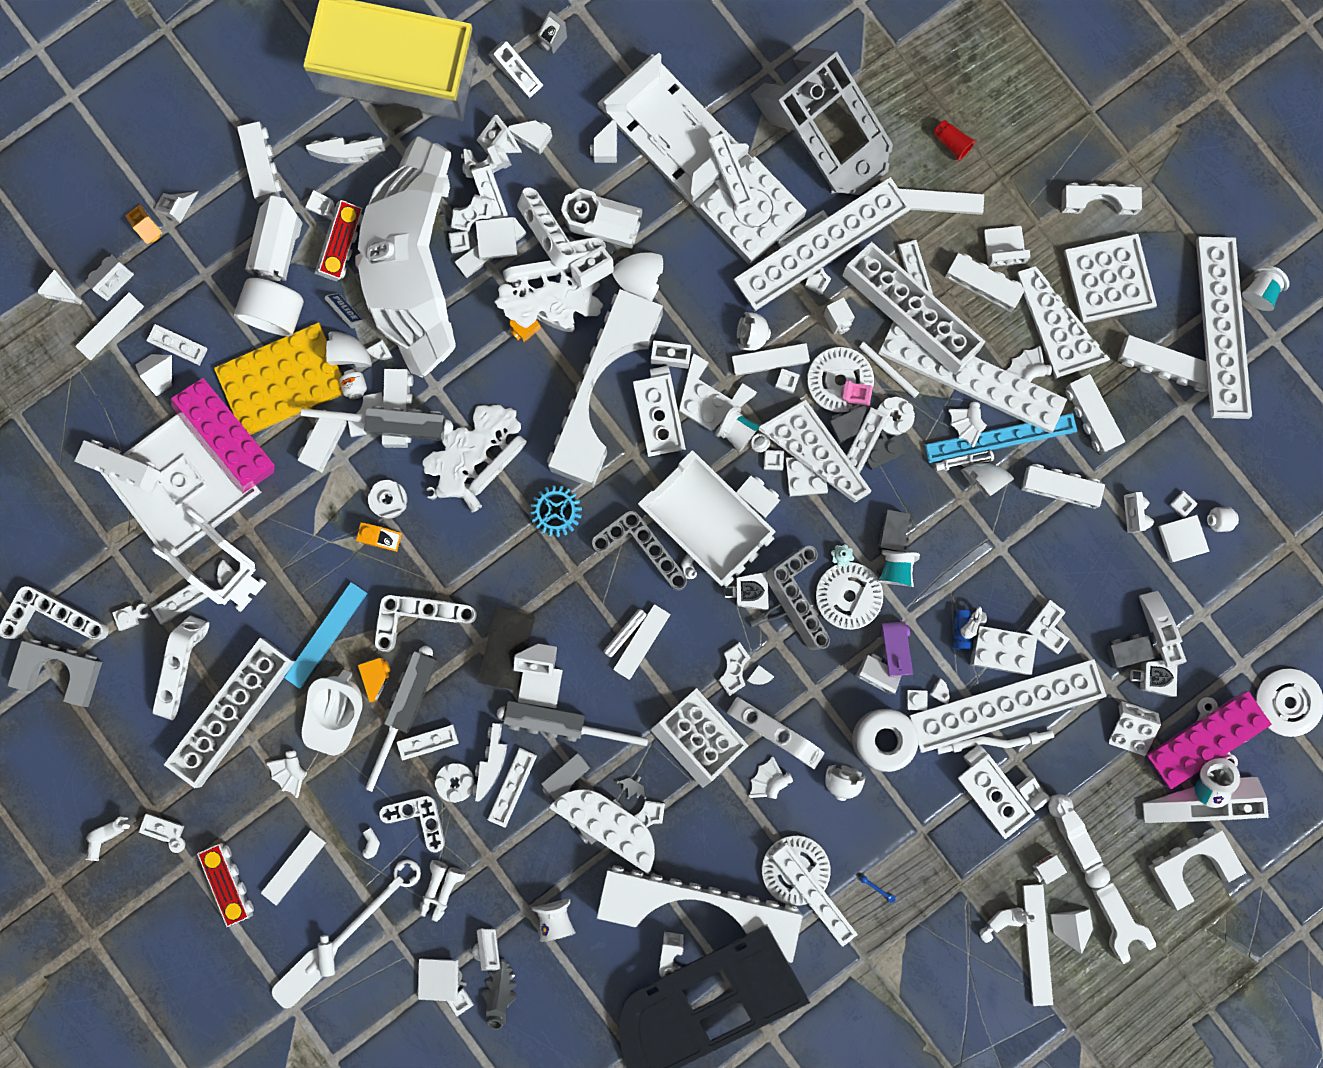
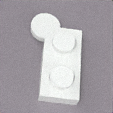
[139,813,185,853]

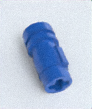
[953,610,973,650]

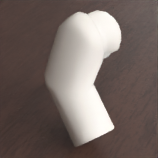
[681,553,697,579]
[363,828,379,859]

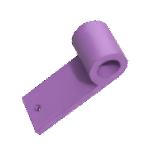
[881,621,913,677]

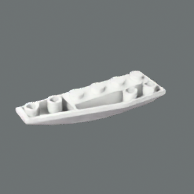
[1142,777,1269,823]

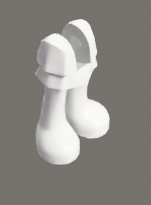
[420,860,466,922]

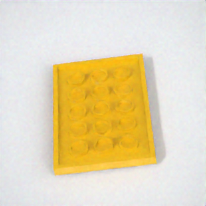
[214,323,343,435]

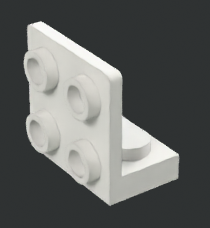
[984,226,1030,267]
[1109,701,1161,756]

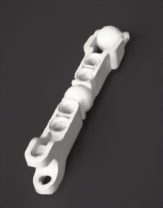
[1048,794,1156,964]

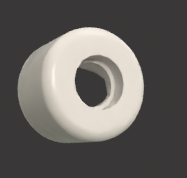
[234,278,304,337]
[852,709,918,772]

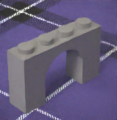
[8,639,102,707]
[542,753,625,845]

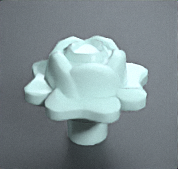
[831,544,854,567]

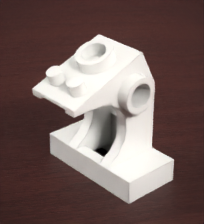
[461,145,511,178]
[659,932,684,977]

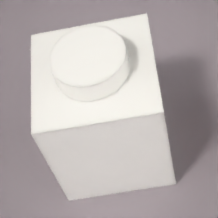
[1032,854,1067,884]

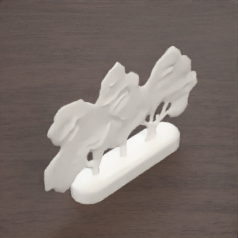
[495,260,603,329]
[423,405,527,497]

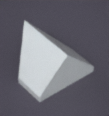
[477,115,522,154]
[154,191,198,223]
[38,270,82,304]
[136,354,173,396]
[1050,909,1093,954]

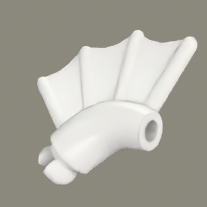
[1005,346,1052,383]
[948,402,987,447]
[267,750,307,798]
[749,757,793,799]

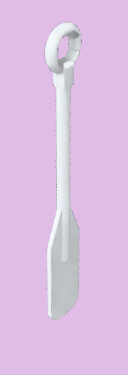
[272,859,421,1008]

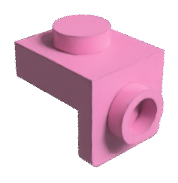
[841,381,873,405]

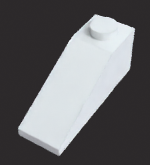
[488,41,543,98]

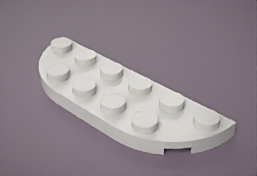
[549,790,654,874]

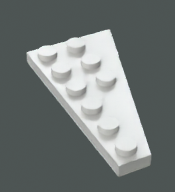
[1017,266,1110,379]
[758,400,871,503]

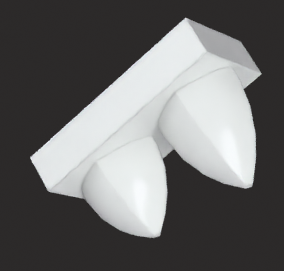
[1124,492,1155,533]

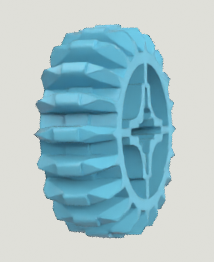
[530,485,582,537]

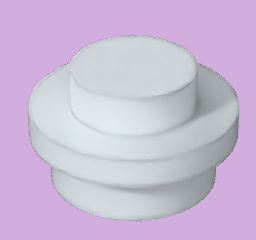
[751,434,770,452]

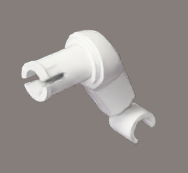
[426,483,482,513]
[85,817,130,861]
[979,908,1036,943]

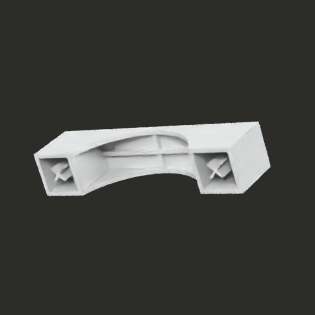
[547,289,663,488]
[597,865,803,963]

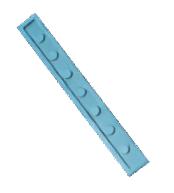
[924,413,1077,464]

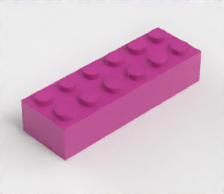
[171,378,275,494]
[1146,691,1272,789]

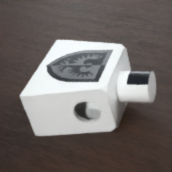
[725,572,768,610]
[1130,661,1177,697]

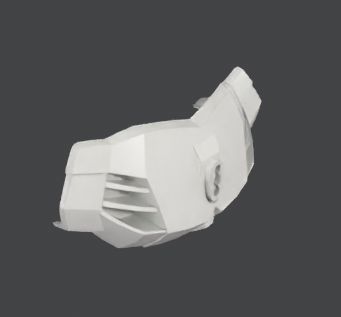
[355,136,455,378]

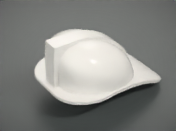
[302,670,363,756]

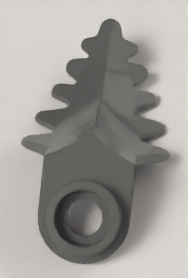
[482,959,517,1030]

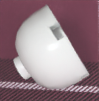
[737,312,771,350]
[825,765,866,801]

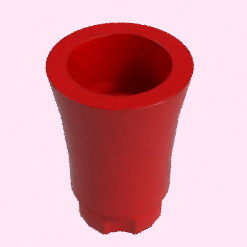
[933,120,976,161]

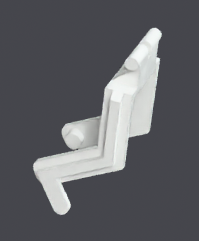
[151,508,266,612]

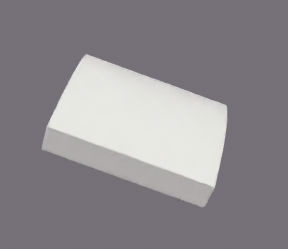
[1158,515,1209,563]

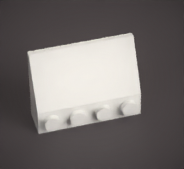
[651,688,748,788]

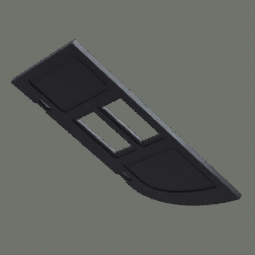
[619,924,810,1068]

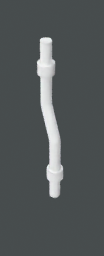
[937,730,1054,754]

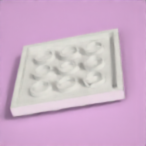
[1064,234,1157,323]

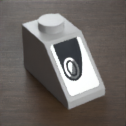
[538,11,567,54]

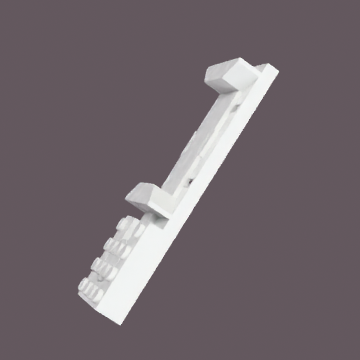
[598,53,806,266]

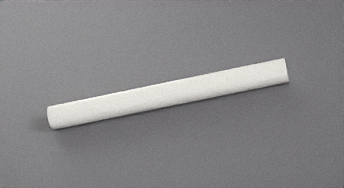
[859,342,919,398]

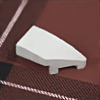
[305,190,335,220]

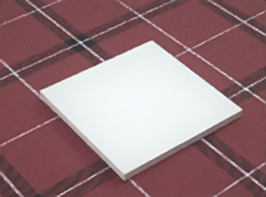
[101,414,261,562]

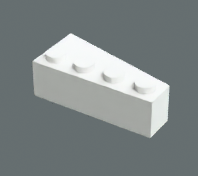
[75,440,160,493]

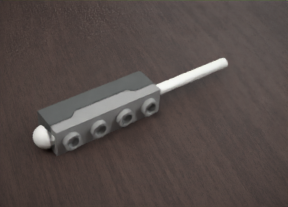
[301,406,453,441]
[365,646,438,791]
[497,701,648,746]

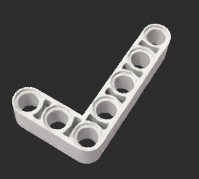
[0,586,109,640]

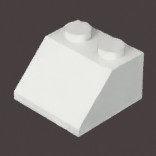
[85,255,134,301]
[855,654,901,694]

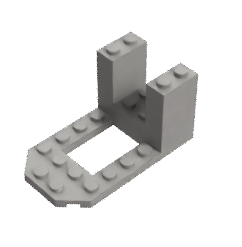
[750,47,893,195]

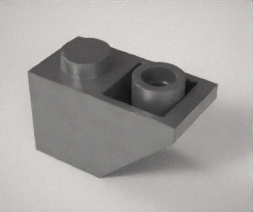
[829,405,867,445]

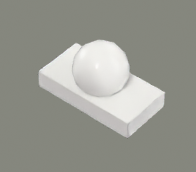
[472,929,500,970]

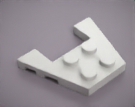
[679,354,757,431]

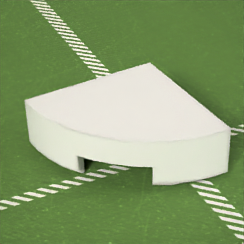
[366,340,392,360]
[217,560,236,587]
[747,665,774,685]
[929,678,950,704]

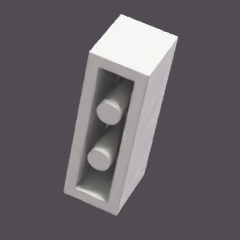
[298,410,348,473]

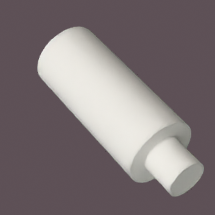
[318,935,335,977]

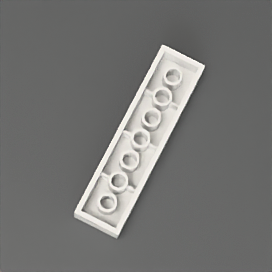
[842,242,985,375]
[164,638,295,788]

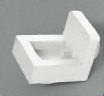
[1016,775,1050,810]

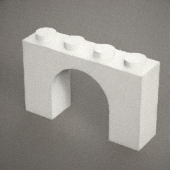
[1148,828,1246,911]

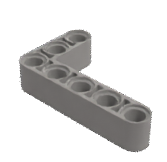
[592,511,687,591]
[765,546,830,650]

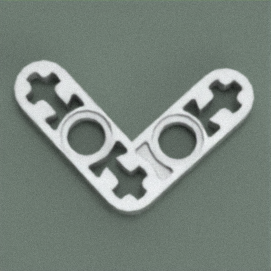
[379,796,445,852]

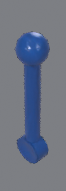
[860,876,895,903]

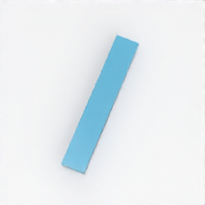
[284,582,368,689]

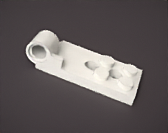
[633,366,686,457]
[958,744,1035,839]

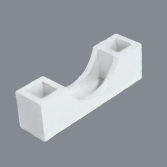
[1062,183,1142,215]

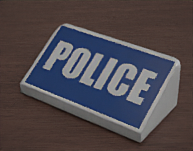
[325,293,362,329]

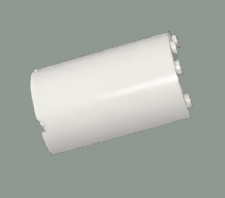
[638,450,776,587]

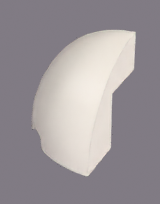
[612,253,663,301]
[326,331,372,368]
[960,463,1014,499]

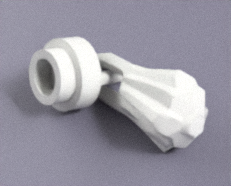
[960,606,987,639]

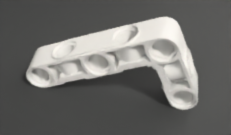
[517,188,606,269]
[375,595,477,652]
[153,616,209,720]
[727,697,825,770]

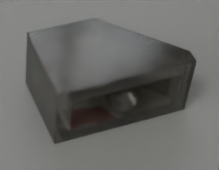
[377,103,423,137]

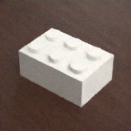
[970,626,1038,675]

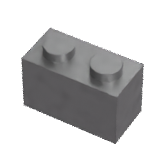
[878,510,912,552]
[1106,633,1155,668]

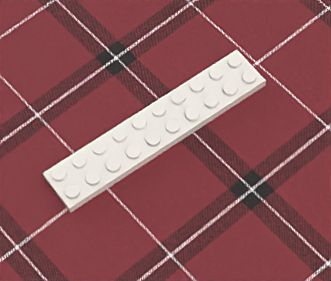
[734,177,911,312]
[1196,237,1252,419]
[878,321,1067,434]
[909,659,1107,753]

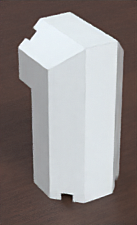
[561,188,642,248]
[245,196,302,281]

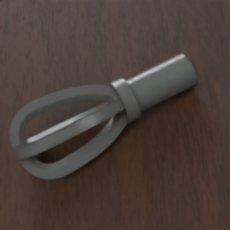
[749,603,787,628]

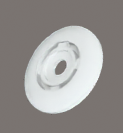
[807,347,874,413]
[816,562,883,630]
[1255,669,1323,737]
[762,836,830,905]

